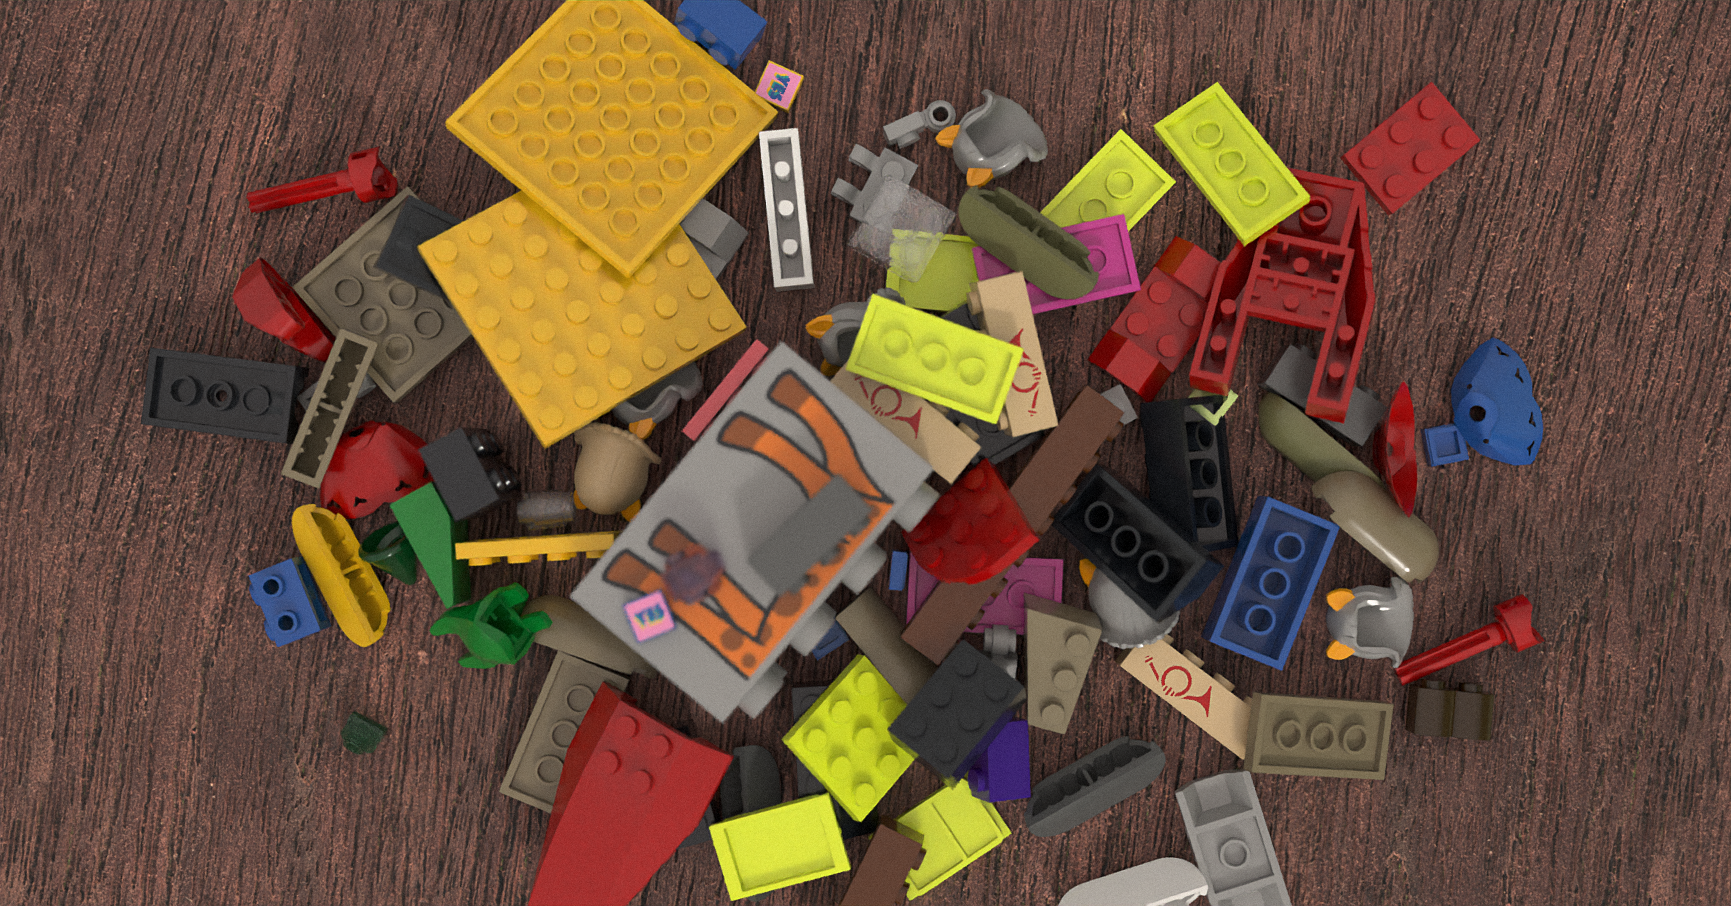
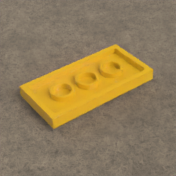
[455,530,624,566]

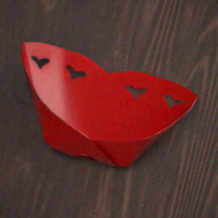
[1373,381,1418,518]
[320,420,435,519]

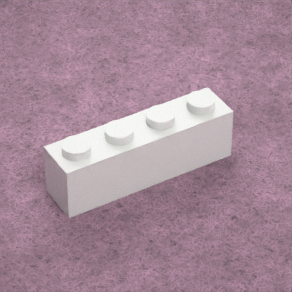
[759,128,815,292]

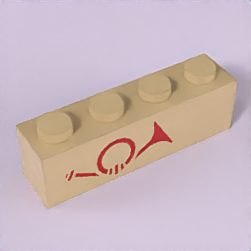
[966,271,1058,437]
[830,359,981,484]
[1115,634,1252,760]

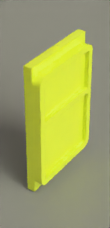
[886,229,979,312]
[868,771,1012,901]
[709,793,851,901]

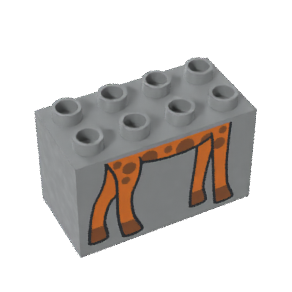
[570,341,939,723]

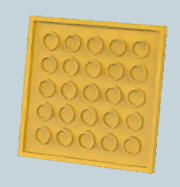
[445,0,778,279]
[418,190,747,449]

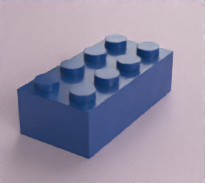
[1201,496,1340,671]

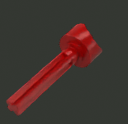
[246,146,398,214]
[1393,594,1545,686]

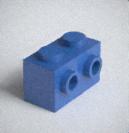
[674,0,768,70]
[249,556,332,647]

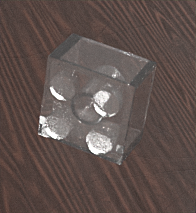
[846,174,957,283]

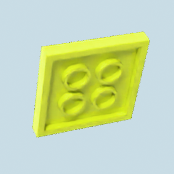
[781,654,915,822]

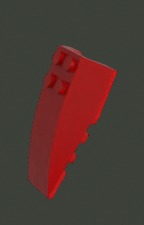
[528,681,734,906]

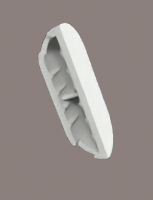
[1058,857,1208,906]

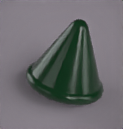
[358,521,417,585]

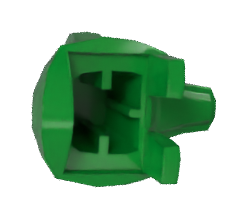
[429,582,553,669]

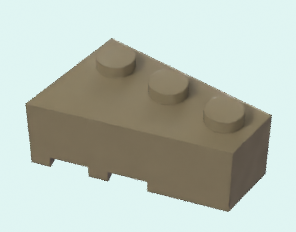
[1024,593,1102,735]

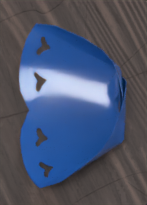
[1451,337,1543,466]

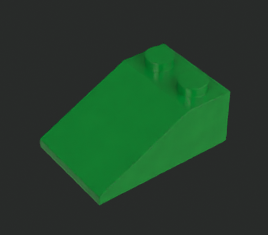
[390,482,471,609]

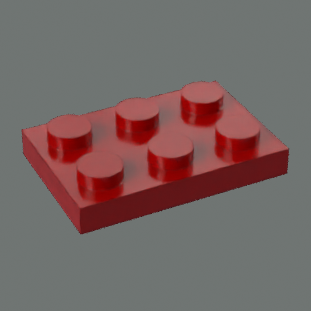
[1340,82,1480,216]

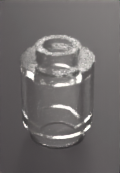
[517,488,576,531]

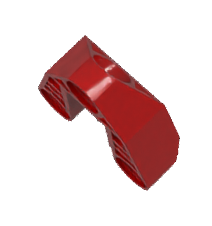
[232,257,336,363]

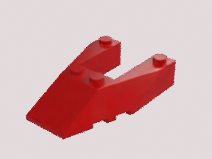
[1189,167,1376,424]

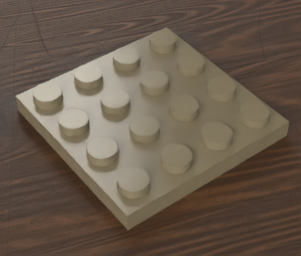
[292,186,473,403]

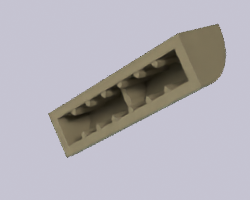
[281,328,379,489]
[835,585,939,705]

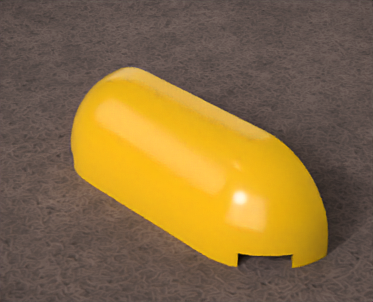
[292,504,391,647]

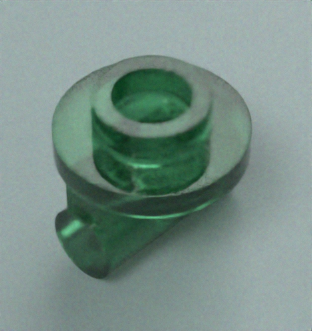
[340,711,388,755]

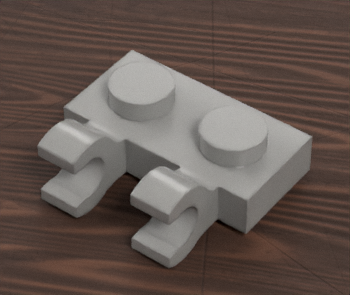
[831,144,918,234]

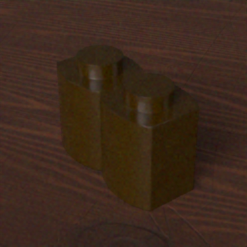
[1405,678,1495,741]

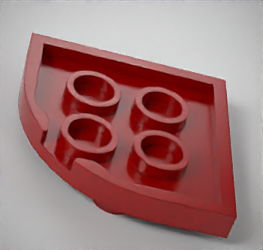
[901,458,1040,585]

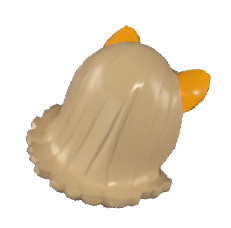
[573,422,661,523]

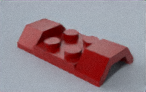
[1086,236,1221,403]

